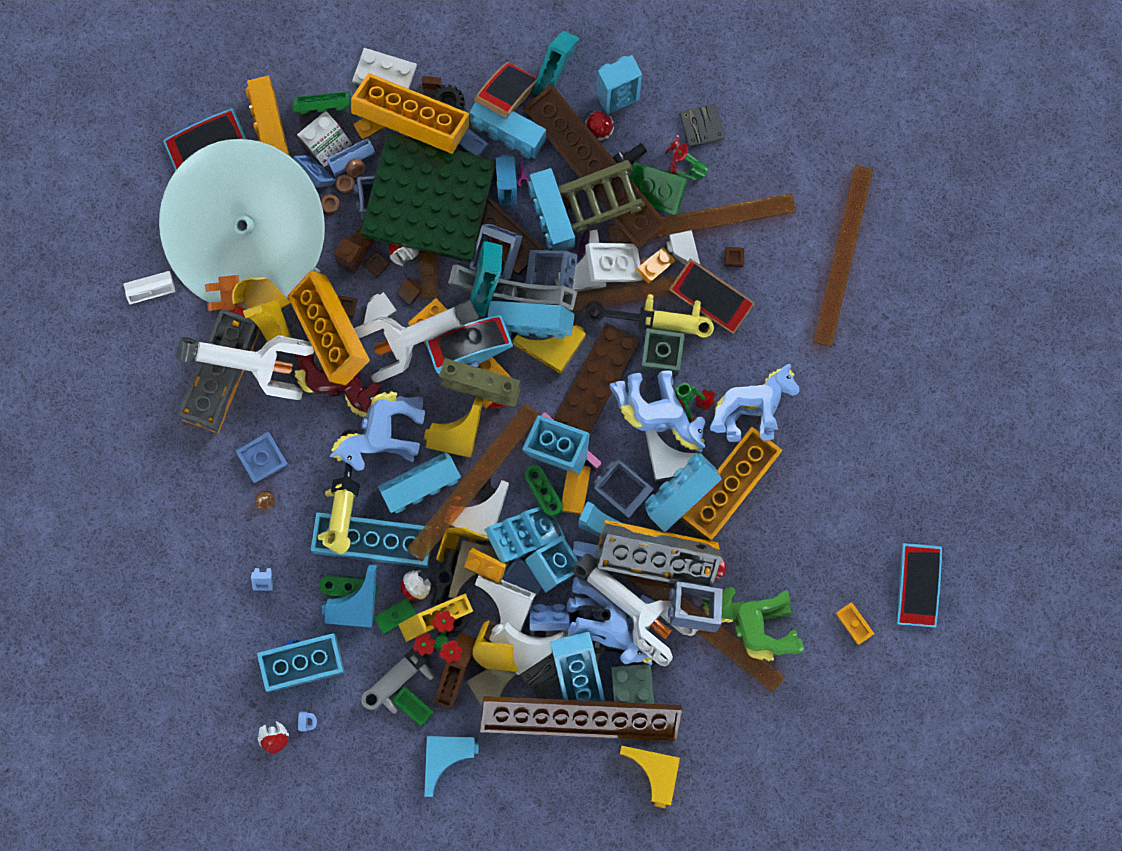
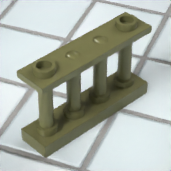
[558,160,646,233]
[439,358,521,408]

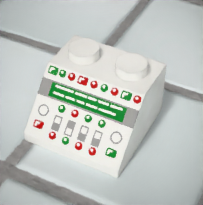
[297,111,352,168]

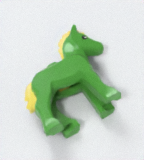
[702,587,804,661]

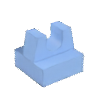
[251,568,273,591]

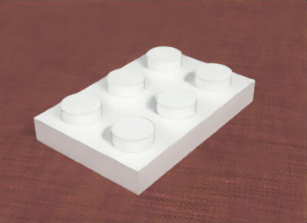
[352,48,417,89]
[585,243,643,282]

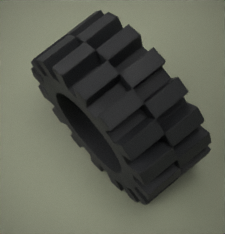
[431,84,465,111]

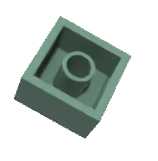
[641,328,685,375]
[611,664,654,704]

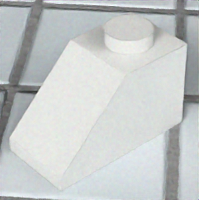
[666,230,700,265]
[364,292,398,336]

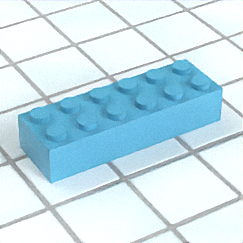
[311,512,434,568]

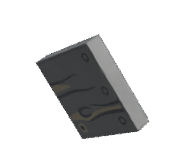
[679,103,725,148]
[520,653,561,699]

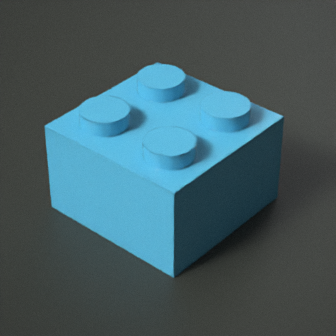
[525,536,578,593]

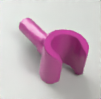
[518,163,529,189]

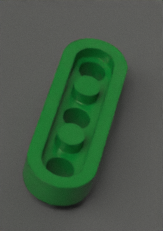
[525,465,563,517]
[320,576,378,597]

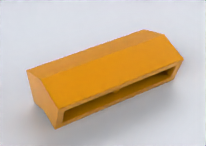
[562,466,591,515]

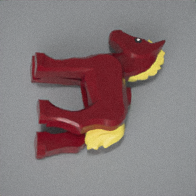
[295,339,381,417]

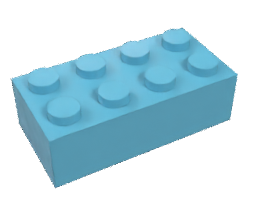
[596,55,642,115]
[469,102,546,159]
[527,168,575,251]
[488,301,575,339]
[378,452,461,513]
[644,453,722,532]
[550,631,605,702]
[257,633,345,693]

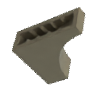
[448,540,510,599]
[467,669,518,707]

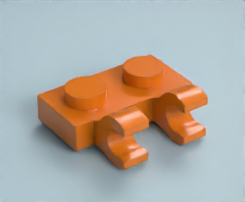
[205,275,243,311]

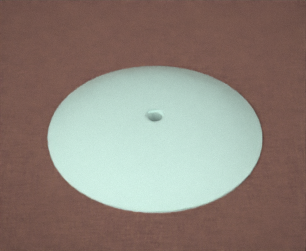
[159,139,325,309]

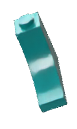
[532,31,580,96]
[470,241,503,317]

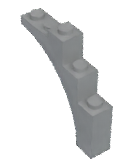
[448,265,577,310]

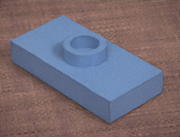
[458,128,489,156]

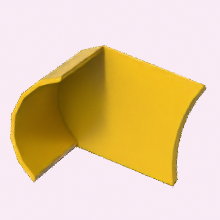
[232,276,291,309]
[436,528,489,563]
[472,620,519,672]

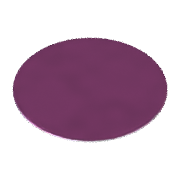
[578,230,590,257]

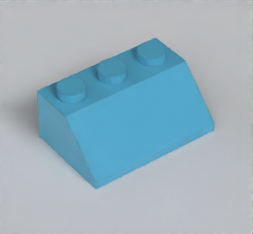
[522,415,590,475]

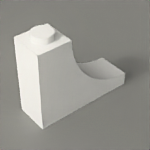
[555,230,606,293]
[645,430,698,482]
[445,480,509,536]
[475,575,536,632]
[489,621,567,675]

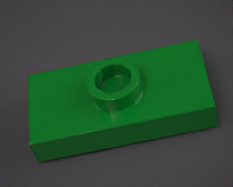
[374,599,417,635]
[392,686,434,727]

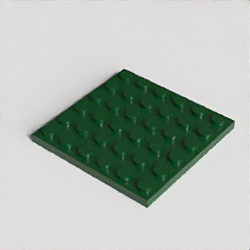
[360,133,496,263]

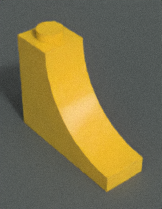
[243,299,292,352]
[513,324,586,375]
[424,397,483,458]
[398,593,473,642]
[620,746,680,809]

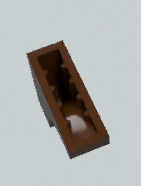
[334,225,376,274]
[434,633,477,710]

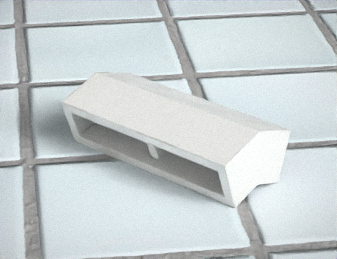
[124,271,175,305]

